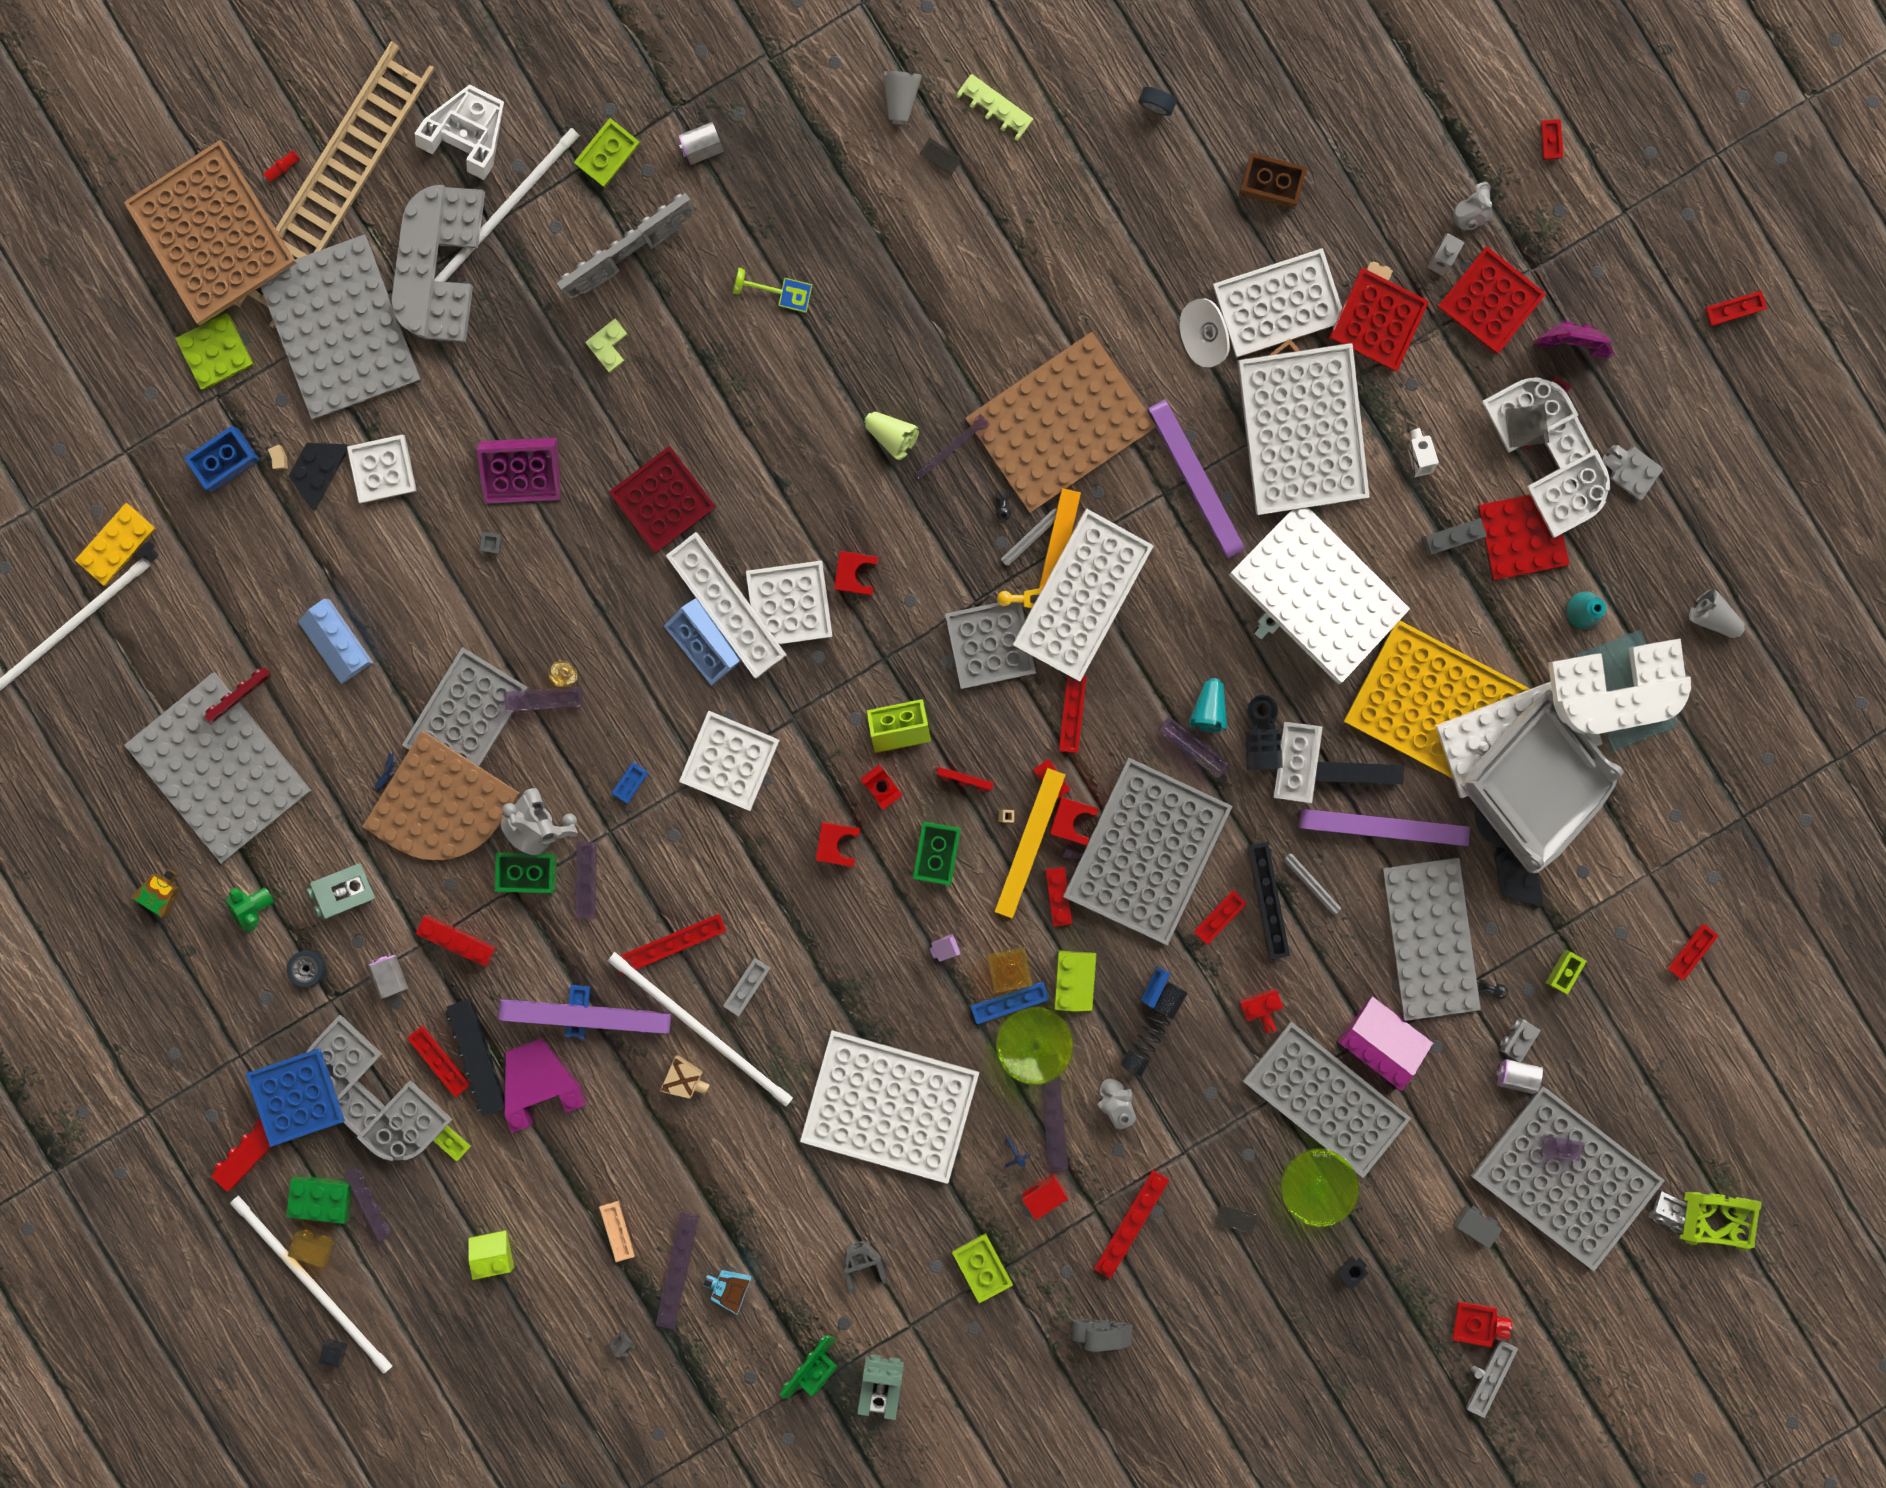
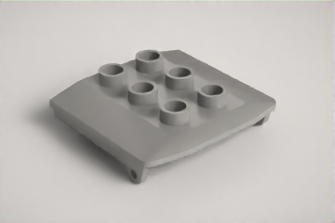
[1461,690,1624,873]

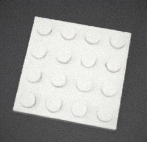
[746,561,833,644]
[679,711,780,811]

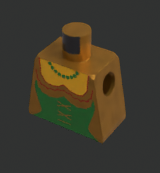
[131,869,180,917]

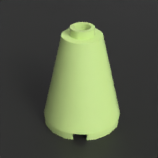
[864,412,919,460]

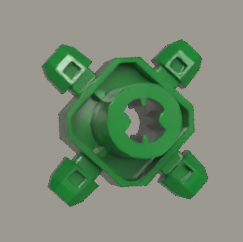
[225,887,274,932]

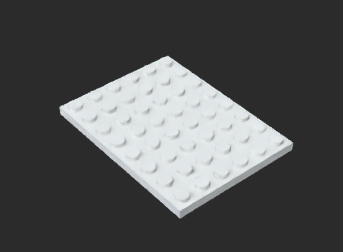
[1237,343,1369,515]
[1229,507,1410,685]
[800,1030,979,1184]

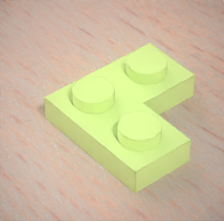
[586,319,628,373]

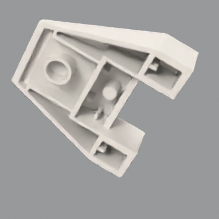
[415,85,504,180]

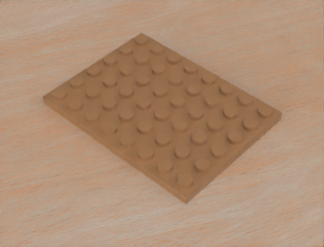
[124,140,297,326]
[965,332,1157,513]

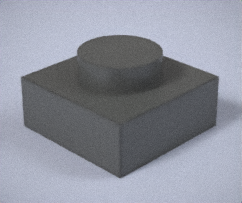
[479,532,503,554]

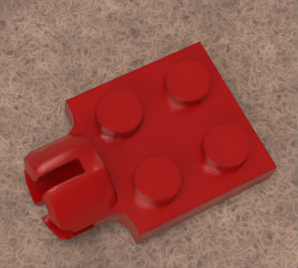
[1452,1301,1512,1347]

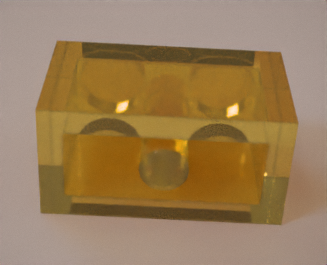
[287,1230,336,1268]

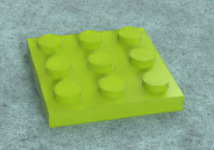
[175,313,254,390]

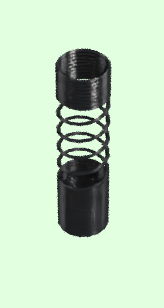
[1121,981,1188,1077]

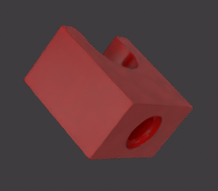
[834,551,879,596]
[860,764,903,810]
[1050,797,1099,845]
[816,822,861,867]
[1021,1172,1068,1220]

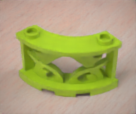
[1679,1192,1762,1251]

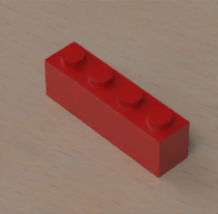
[416,915,497,966]
[211,1119,273,1192]

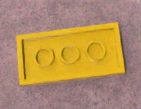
[75,503,156,586]

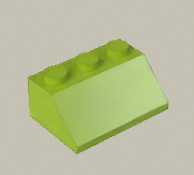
[867,699,931,753]
[1054,950,1096,1011]

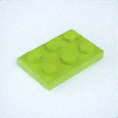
[574,118,641,188]
[952,1233,1013,1303]

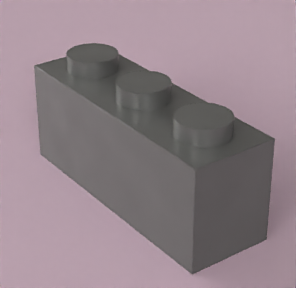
[1422,518,1487,556]

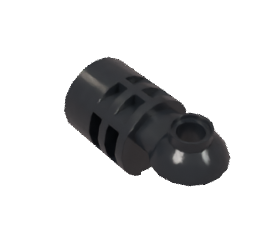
[1245,695,1283,770]

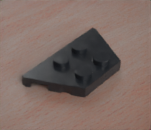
[288,443,349,511]
[1494,849,1544,906]

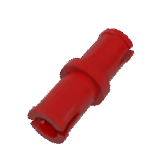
[263,149,301,183]

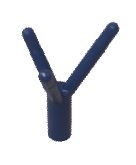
[375,752,396,790]
[1005,1137,1030,1168]

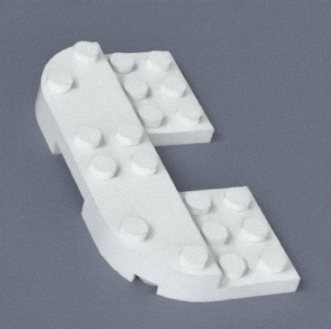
[1481,378,1610,538]
[1548,639,1691,734]

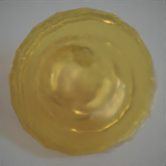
[549,660,578,688]

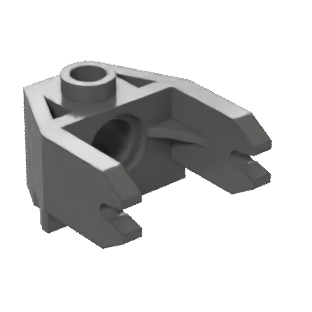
[843,1240,888,1294]

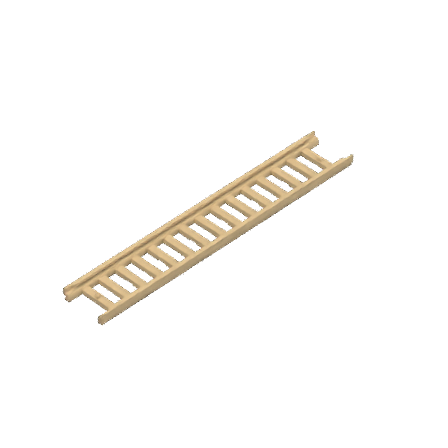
[235,41,435,329]

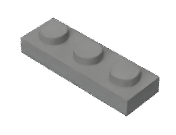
[723,958,771,1016]

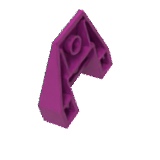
[505,1038,587,1133]

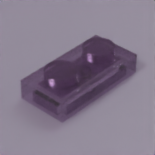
[1540,1134,1583,1162]

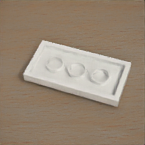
[1274,722,1323,803]

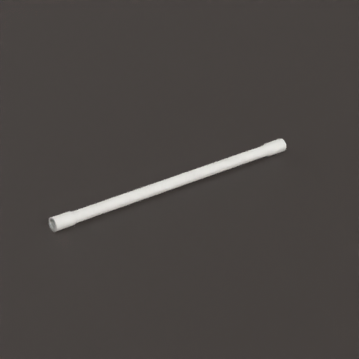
[434,128,580,282]
[0,557,151,691]
[608,952,793,1107]
[230,1196,392,1374]

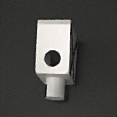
[1408,428,1439,477]

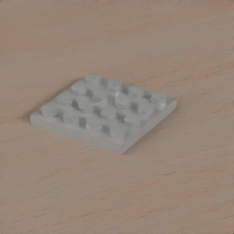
[945,603,1036,689]

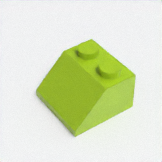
[469,1230,514,1280]

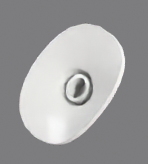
[1180,298,1230,367]

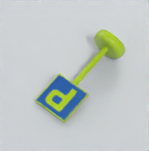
[732,268,812,313]

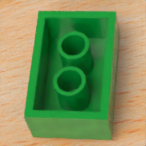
[913,821,961,885]
[495,852,557,893]
[286,1175,354,1224]

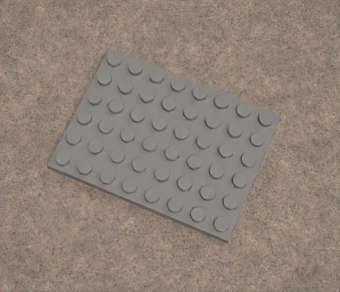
[261,234,421,420]
[124,672,312,864]
[1063,757,1232,945]
[1471,1085,1665,1271]

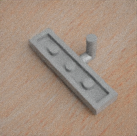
[1466,1340,1518,1418]

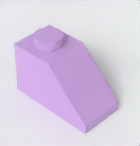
[930,934,960,962]

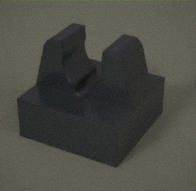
[135,538,159,562]

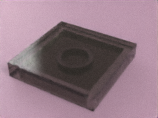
[1505,404,1549,448]

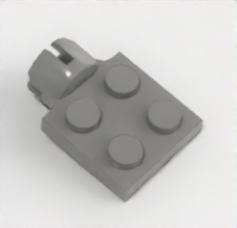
[1602,445,1663,500]

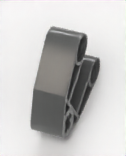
[1072,1319,1133,1352]

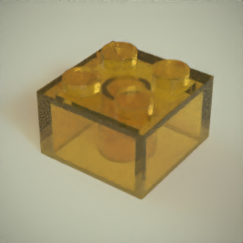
[987,946,1032,993]

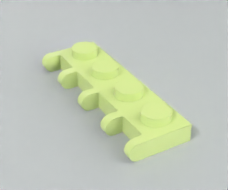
[956,74,1033,141]

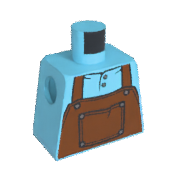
[703,1270,752,1314]

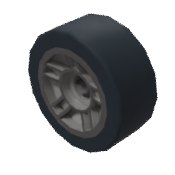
[1138,87,1177,116]
[287,950,326,987]

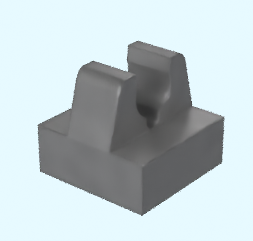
[609,1330,635,1358]

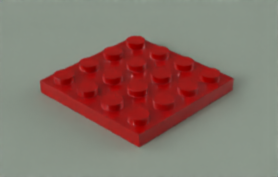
[1437,246,1546,355]
[1329,267,1429,372]
[1477,495,1569,580]

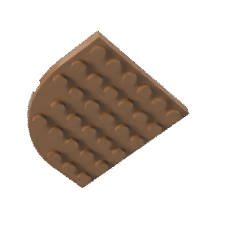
[362,731,520,860]

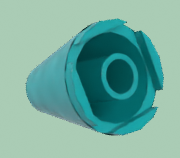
[1566,592,1606,630]
[1189,678,1227,733]

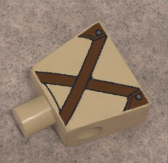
[660,1055,710,1099]

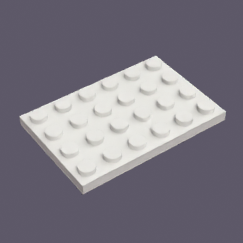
[1212,248,1342,358]

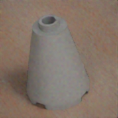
[883,71,922,125]
[1689,589,1745,638]

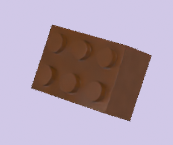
[1239,153,1307,209]

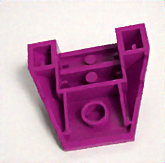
[1533,321,1614,359]

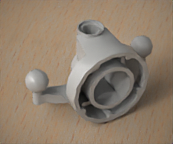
[501,788,578,855]

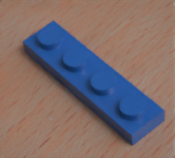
[971,981,1049,1024]

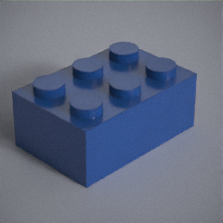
[184,426,259,492]

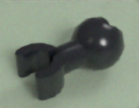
[996,490,1011,521]
[1478,980,1508,999]

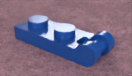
[565,985,591,1040]

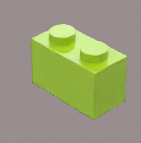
[1546,950,1587,994]

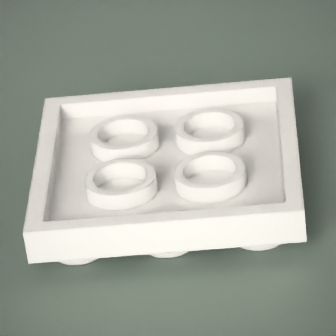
[347,435,417,503]

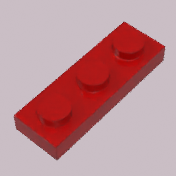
[1704,290,1767,326]
[936,767,994,792]
[1045,867,1072,927]
[1193,890,1247,945]
[1666,923,1719,981]

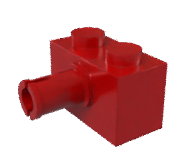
[1238,988,1284,1034]

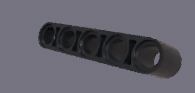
[1315,761,1404,784]

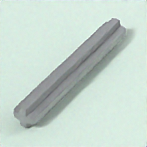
[1001,508,1057,566]
[1284,854,1341,915]

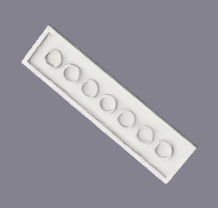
[666,532,787,679]

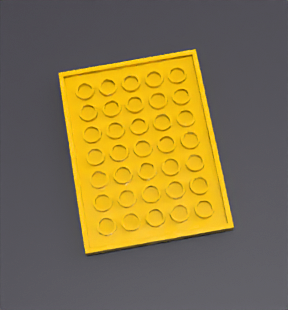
[1343,620,1530,779]

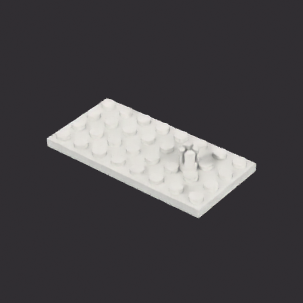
[1012,509,1153,681]
[1435,682,1603,798]

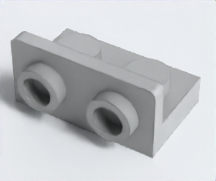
[1500,1017,1541,1063]
[1648,1191,1687,1233]

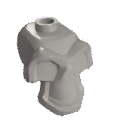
[1453,182,1493,230]
[1097,1078,1137,1129]

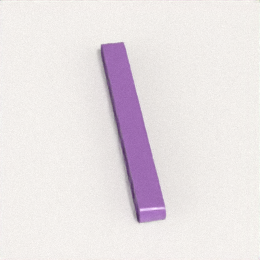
[1147,399,1245,559]
[1299,809,1471,846]
[498,1000,671,1033]

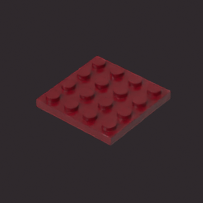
[609,446,717,553]

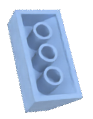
[298,598,373,684]
[664,599,742,685]

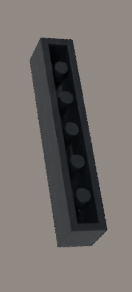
[1247,841,1290,960]
[445,998,505,1116]

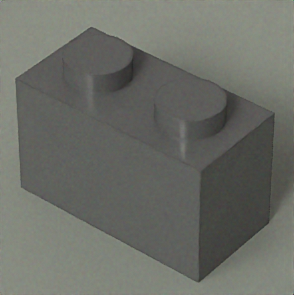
[1454,1205,1502,1249]

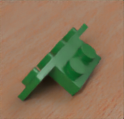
[780,1335,838,1399]

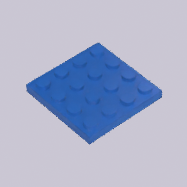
[246,1048,345,1147]

